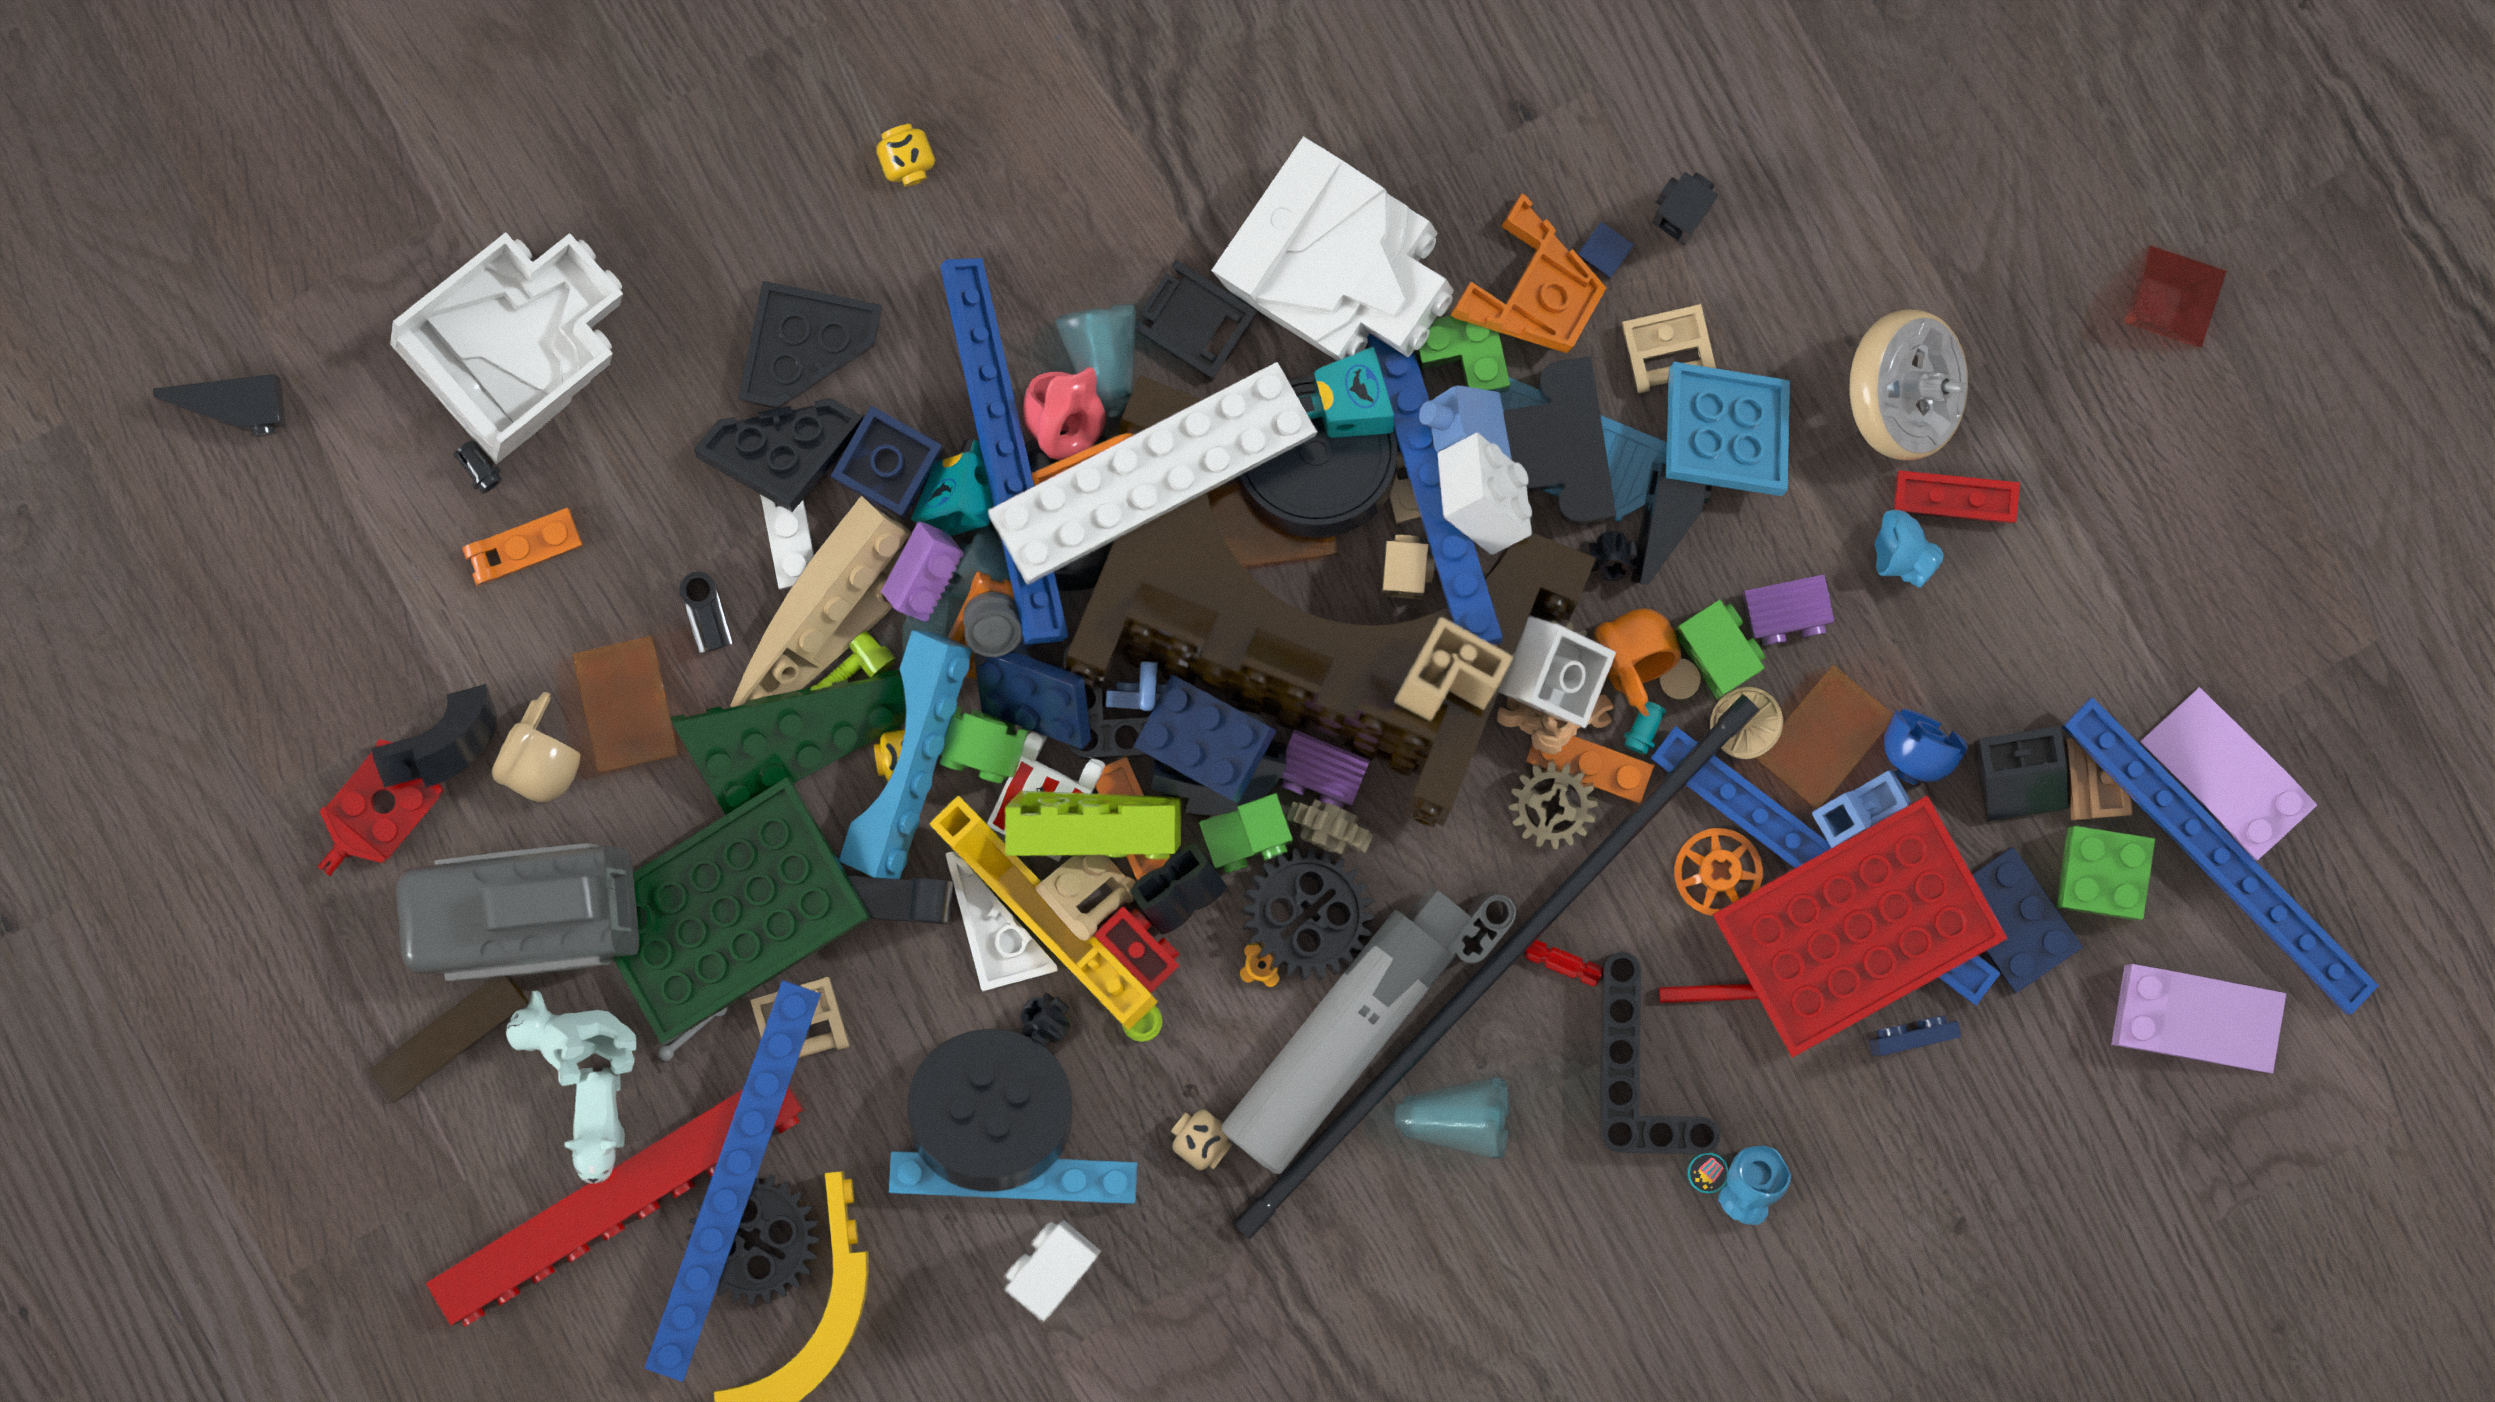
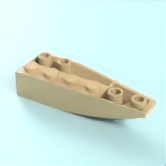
[730,496,912,707]

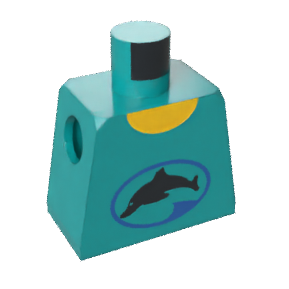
[1298,347,1394,438]
[911,439,993,536]

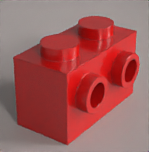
[1094,907,1180,994]

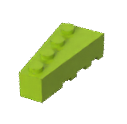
[1005,791,1181,859]

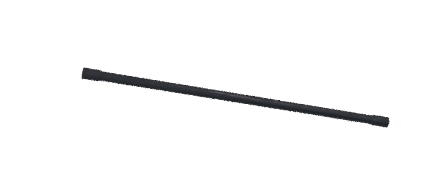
[1233,694,1760,1239]

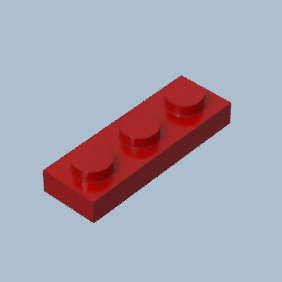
[1893,470,2020,524]

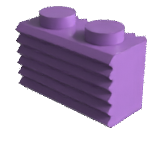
[881,521,964,621]
[1742,575,1834,646]
[1280,730,1370,809]

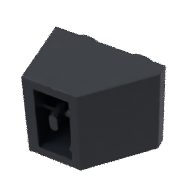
[1973,726,2068,821]

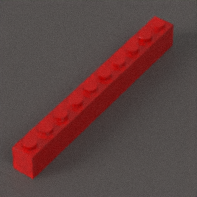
[425,1085,805,1327]

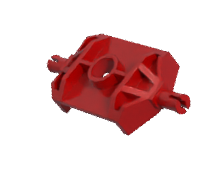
[317,739,445,877]

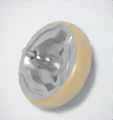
[1849,309,1968,461]

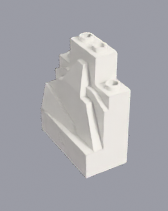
[1212,136,1454,361]
[390,232,623,464]

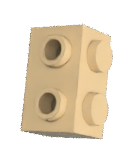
[1381,535,1434,600]

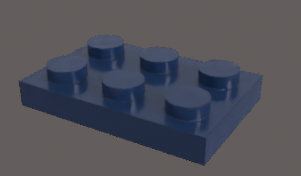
[973,651,1091,749]
[1134,675,1277,803]
[1972,847,2083,994]

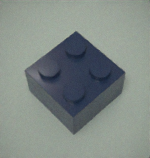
[831,405,944,520]

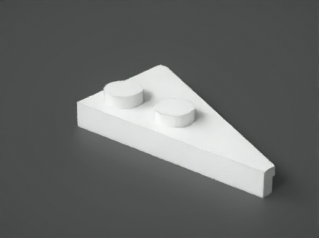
[945,851,1058,991]

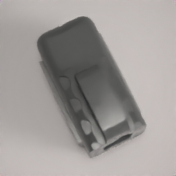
[395,843,639,981]

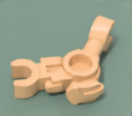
[1497,694,1613,755]

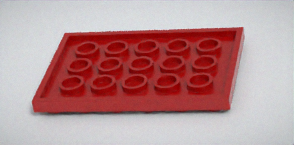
[1712,795,2008,1058]

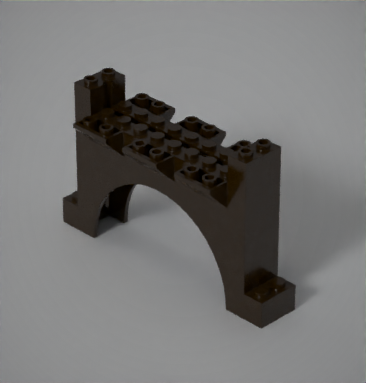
[1065,375,1596,827]

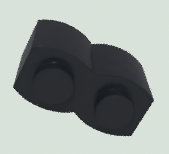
[1130,843,1227,934]

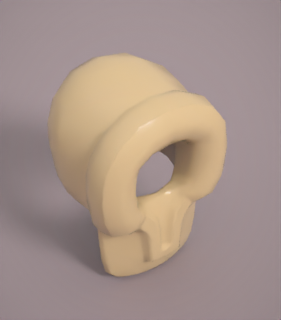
[492,692,581,802]

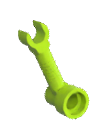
[811,631,896,690]

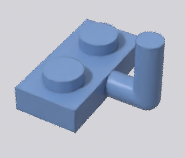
[1106,661,1167,711]

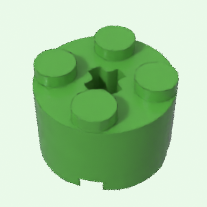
[940,706,1029,783]

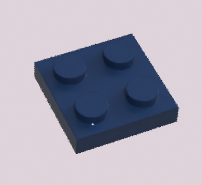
[1869,1015,1961,1056]

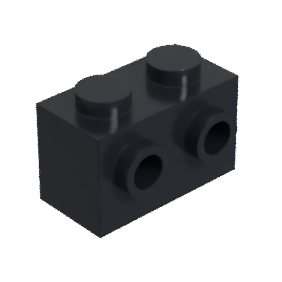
[1652,172,1718,246]

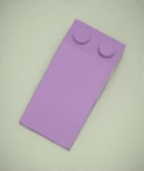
[2139,687,2317,861]
[2111,964,2286,1074]

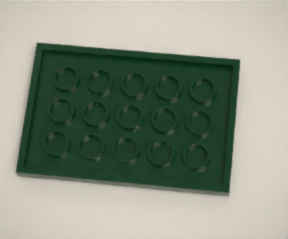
[613,777,871,1045]

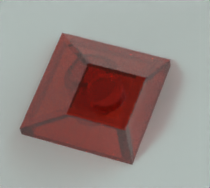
[2124,245,2227,348]

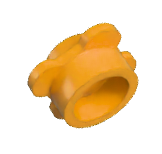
[1240,944,1280,987]

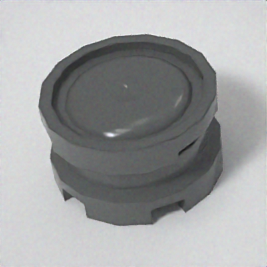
[963,592,1022,657]

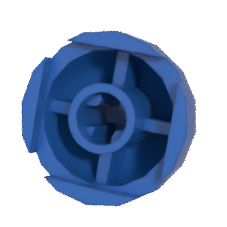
[1884,709,1968,784]

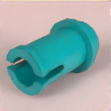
[1624,701,1666,755]

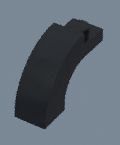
[372,684,497,788]
[1150,740,1287,815]

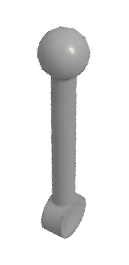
[658,1007,727,1061]

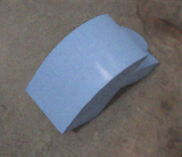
[1812,769,1912,848]

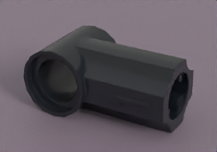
[679,571,733,654]

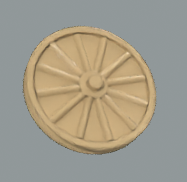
[1710,687,1783,759]

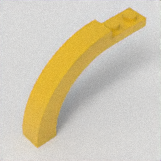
[929,795,1158,1031]
[714,1171,869,1402]

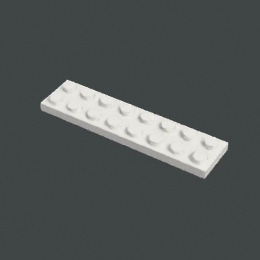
[988,362,1317,585]

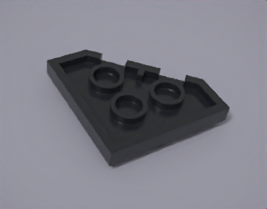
[738,281,883,409]
[694,398,863,512]

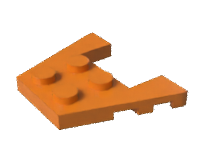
[1450,194,1606,353]

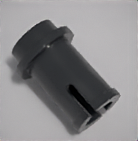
[453,440,502,494]

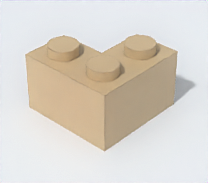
[1394,617,1513,722]

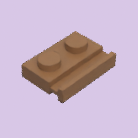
[2064,738,2133,820]

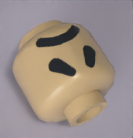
[1171,1109,1233,1170]

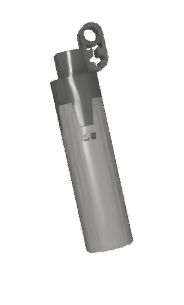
[1221,886,1516,1174]

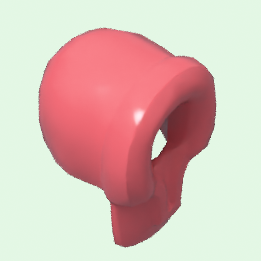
[1022,367,1106,460]

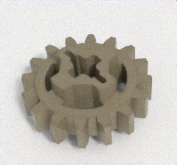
[1509,759,1598,849]
[1285,800,1374,855]

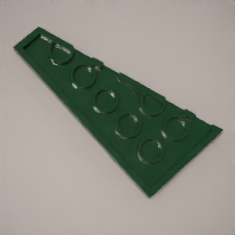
[670,669,906,815]

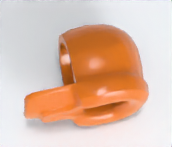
[1593,608,1681,717]

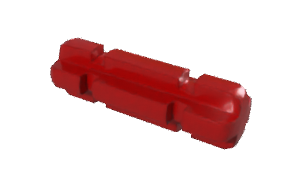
[1524,940,1603,986]

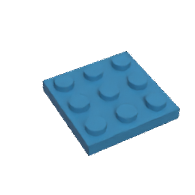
[1666,362,1790,496]

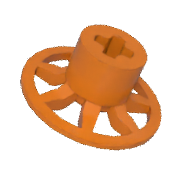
[1674,828,1763,916]

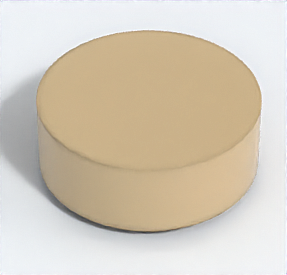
[1659,659,1701,700]

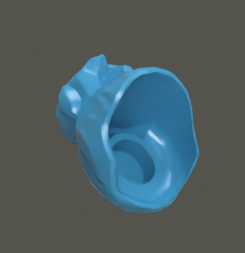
[1874,510,1944,588]
[1718,1145,1791,1225]

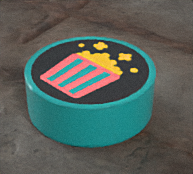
[1687,1153,1729,1194]

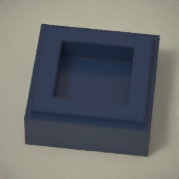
[1578,222,1634,279]

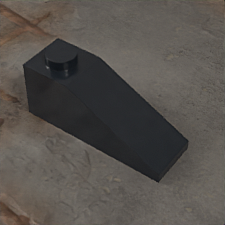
[153,374,286,437]
[1631,462,1712,585]

